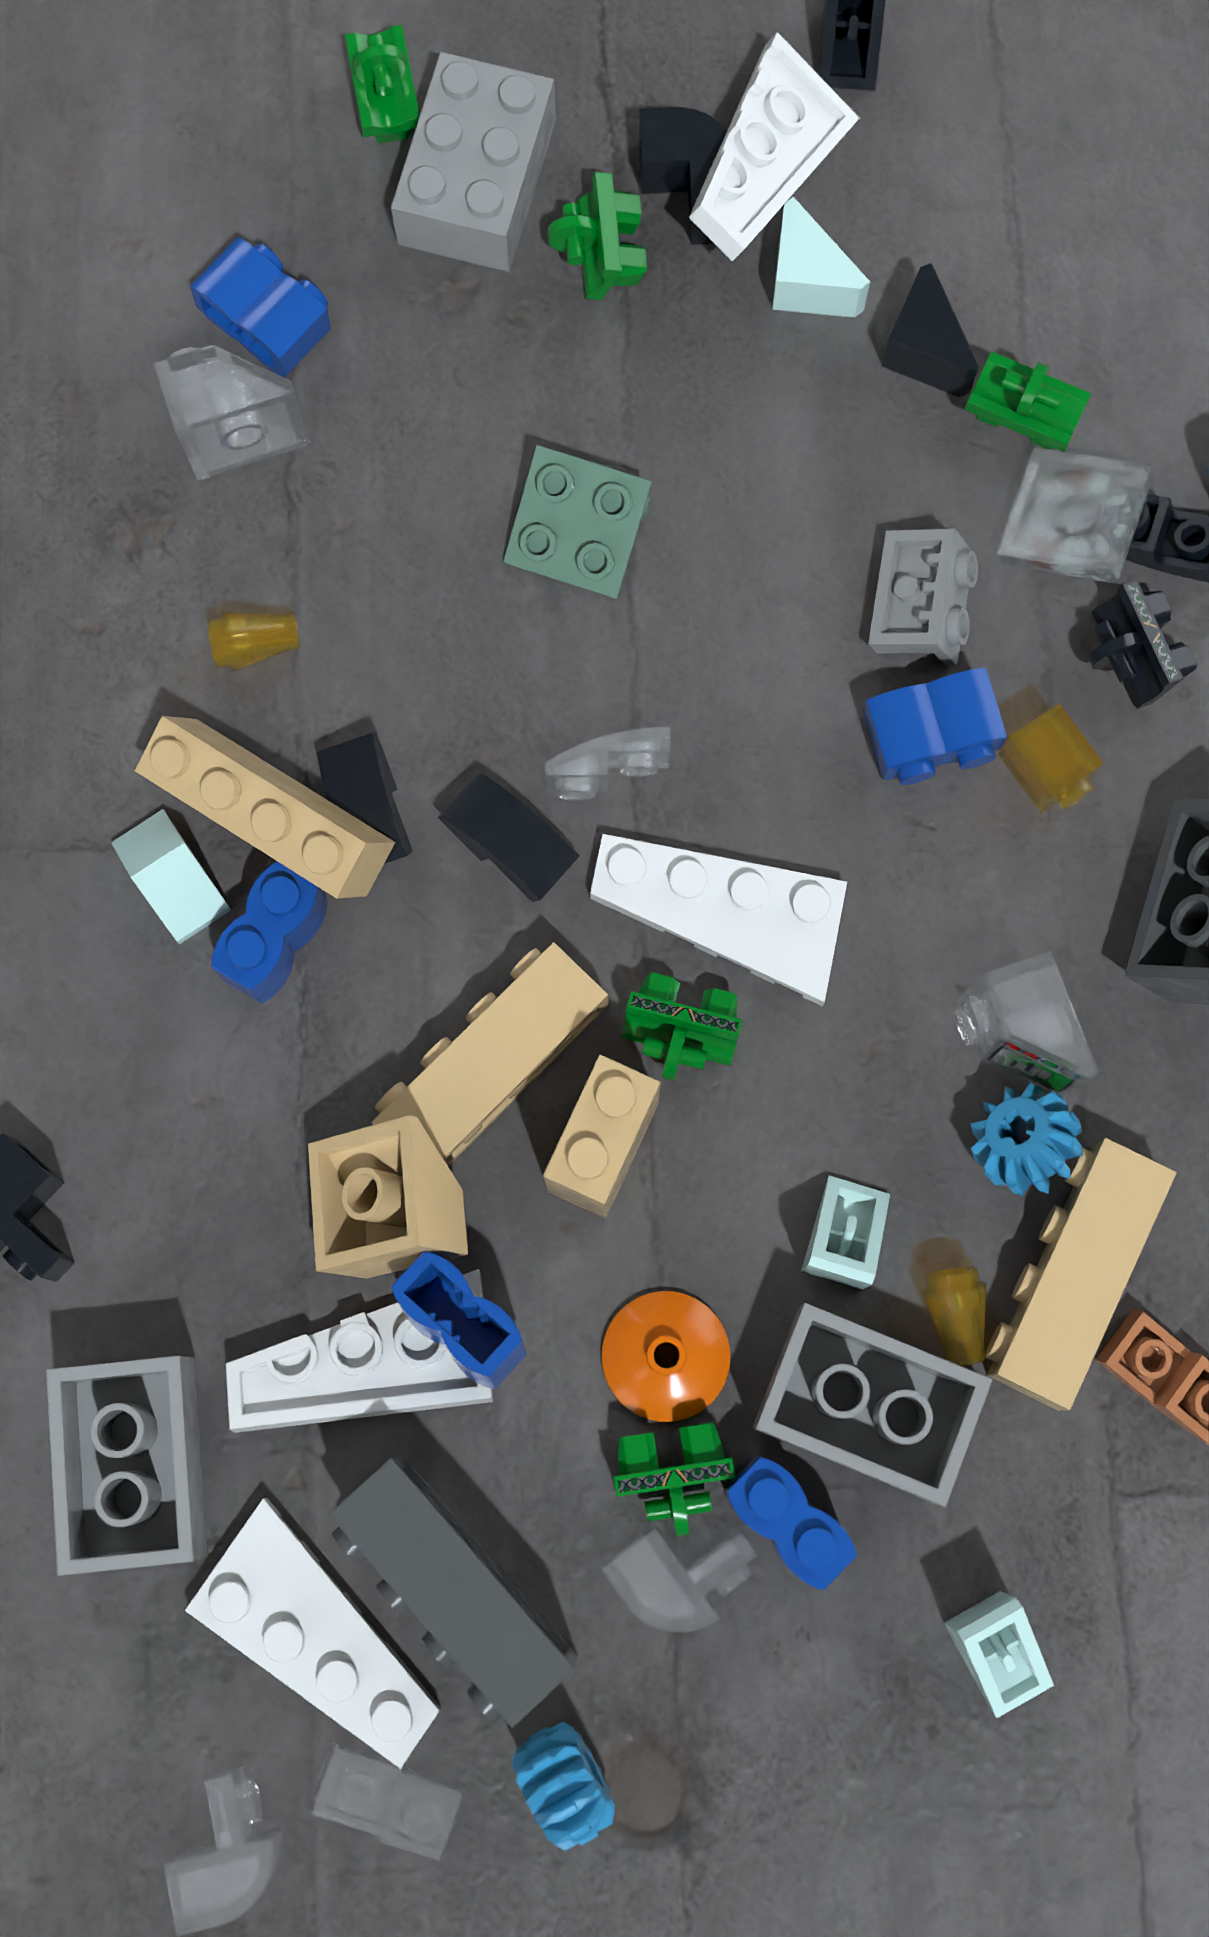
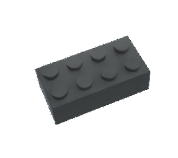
[329,1456,578,1728]

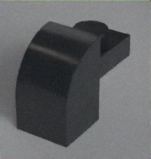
[639,107,727,245]
[0,1133,74,1282]

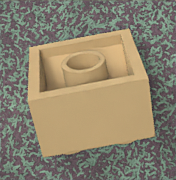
[308,1115,468,1279]

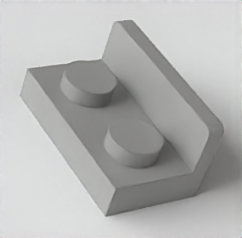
[868,529,978,665]

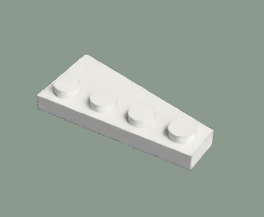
[689,32,859,261]
[590,834,847,1007]
[226,1269,493,1433]
[185,1498,441,1769]

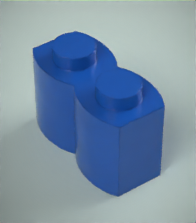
[190,237,331,378]
[863,668,1007,785]
[211,861,327,1004]
[392,1251,527,1389]
[724,1456,857,1590]

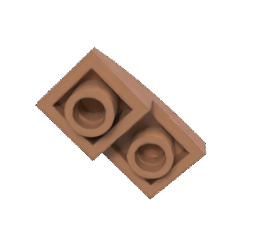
[1095,1309,1209,1446]

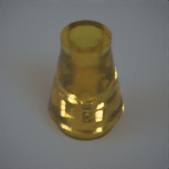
[207,611,300,672]
[922,1266,987,1365]

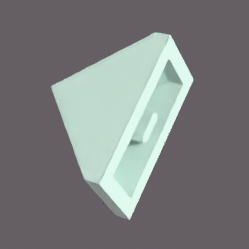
[772,197,870,318]
[111,809,231,944]
[801,1176,890,1290]
[944,1591,1054,1718]

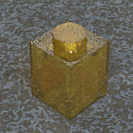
[998,703,1104,814]

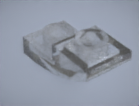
[545,727,671,801]
[309,1742,465,1862]

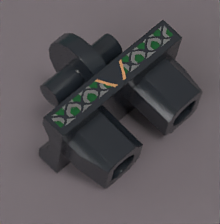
[1088,581,1197,709]

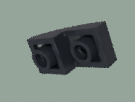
[1095,491,1209,583]
[317,731,413,864]
[437,773,580,902]

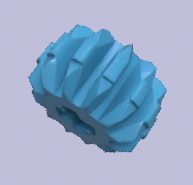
[970,1082,1083,1197]
[512,1722,615,1851]

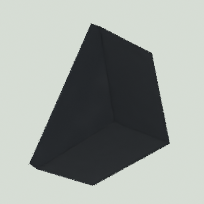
[818,0,886,91]
[882,263,979,397]

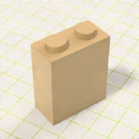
[543,1055,661,1219]

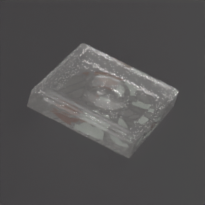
[997,447,1154,584]

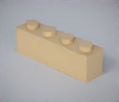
[135,716,395,899]
[371,942,609,1166]
[985,1138,1177,1411]

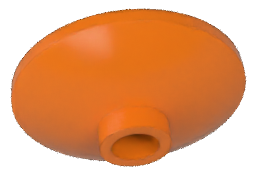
[602,1291,731,1422]

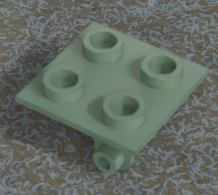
[503,445,653,599]

